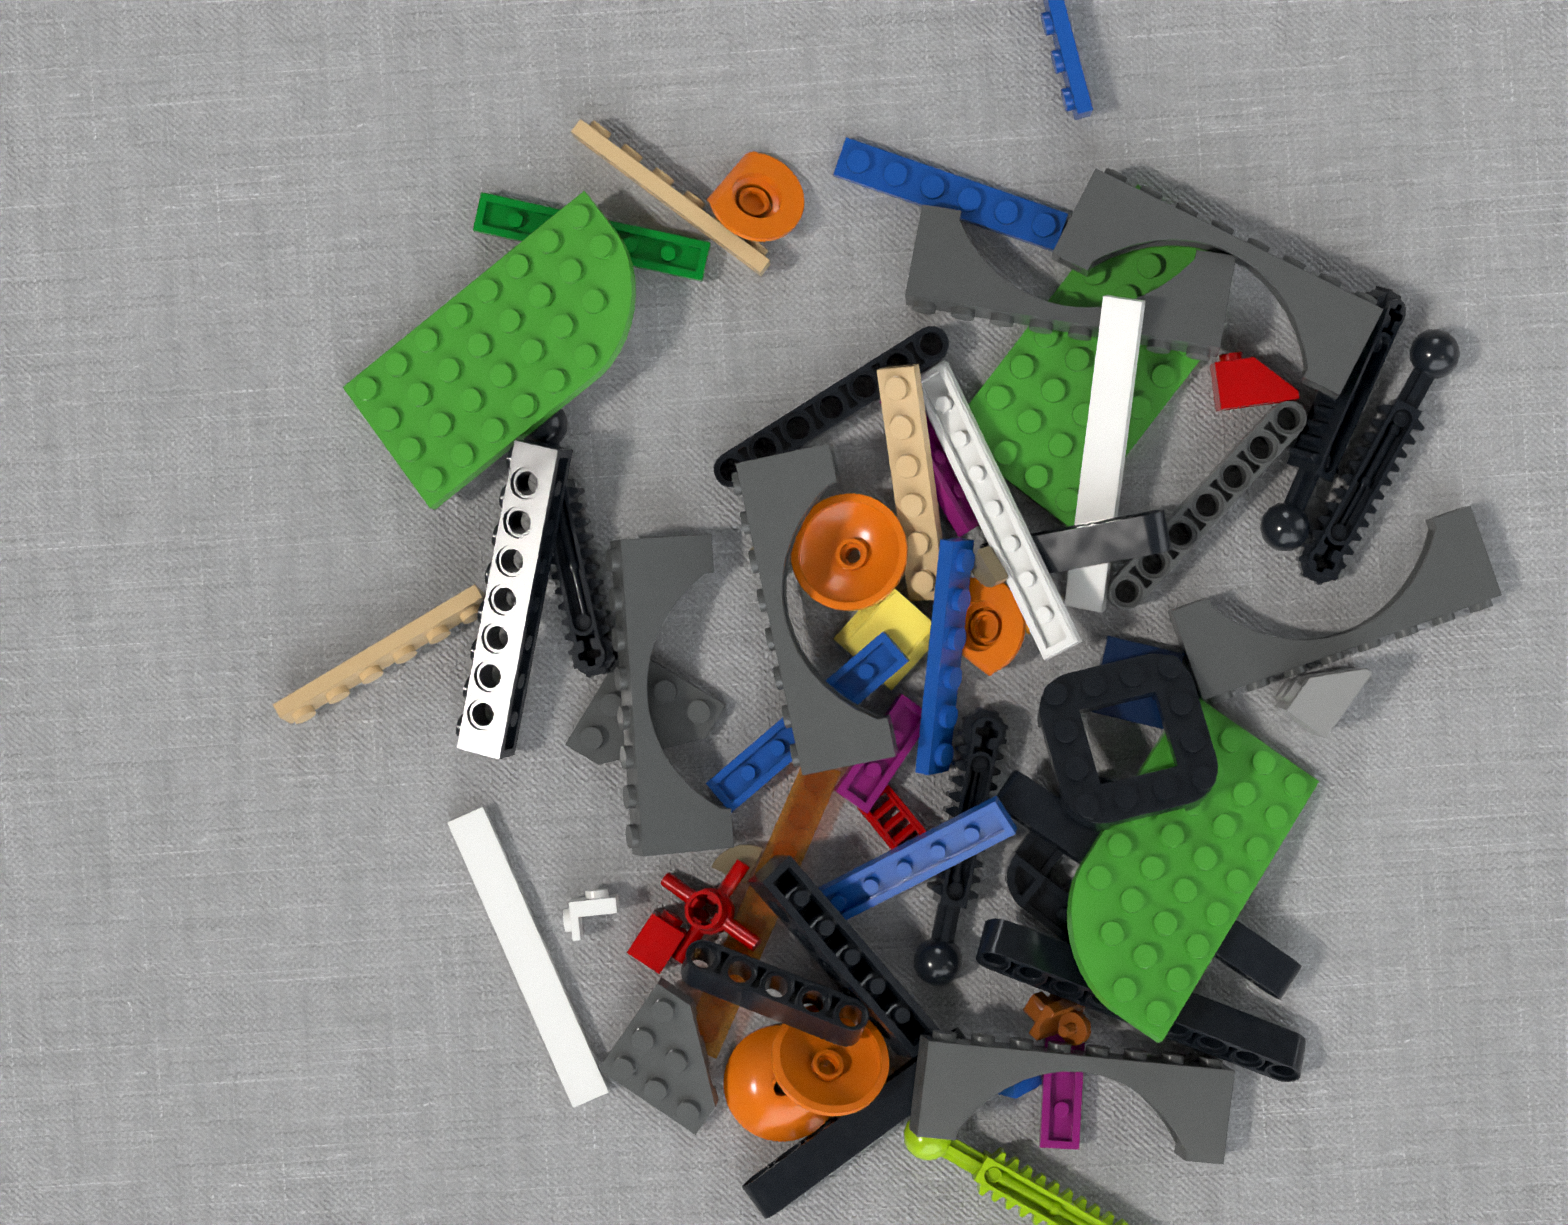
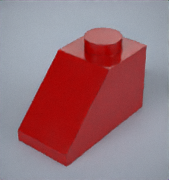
[1210,352,1299,412]

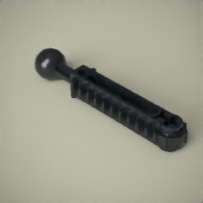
[1260,286,1406,551]
[1296,329,1460,585]
[524,408,618,678]
[914,707,1008,986]

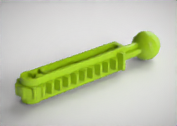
[903,1120,1128,1225]

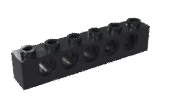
[747,855,940,1058]

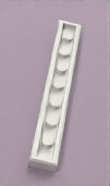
[1064,295,1145,613]
[920,361,1082,660]
[447,806,610,1108]

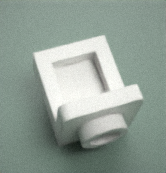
[563,888,620,941]

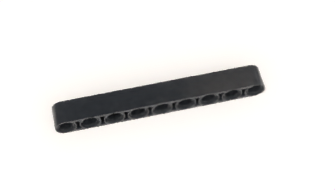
[997,770,1302,1000]
[976,918,1306,1082]

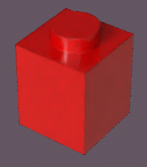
[627,909,687,974]

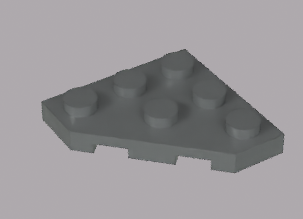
[565,659,726,765]
[599,977,719,1135]

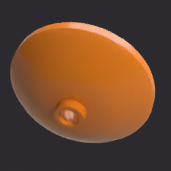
[791,493,908,611]
[771,1005,889,1116]
[723,1024,832,1142]

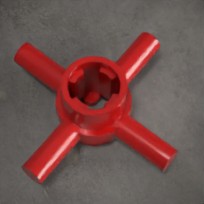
[660,859,762,964]

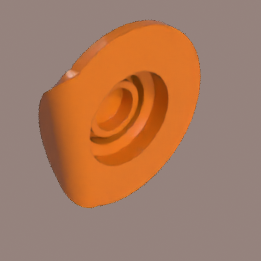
[707,151,804,242]
[962,577,1026,676]

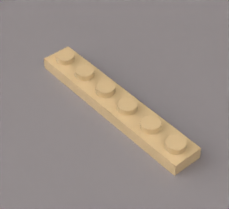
[571,119,770,277]
[877,364,943,601]
[273,584,485,724]

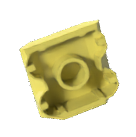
[833,589,931,691]

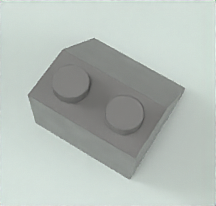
[1275,667,1373,738]

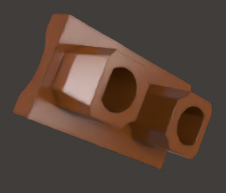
[1023,991,1091,1046]

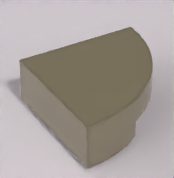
[971,546,1009,587]
[711,844,763,883]

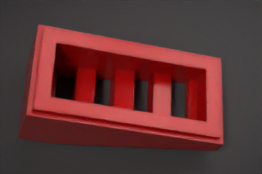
[857,784,927,850]

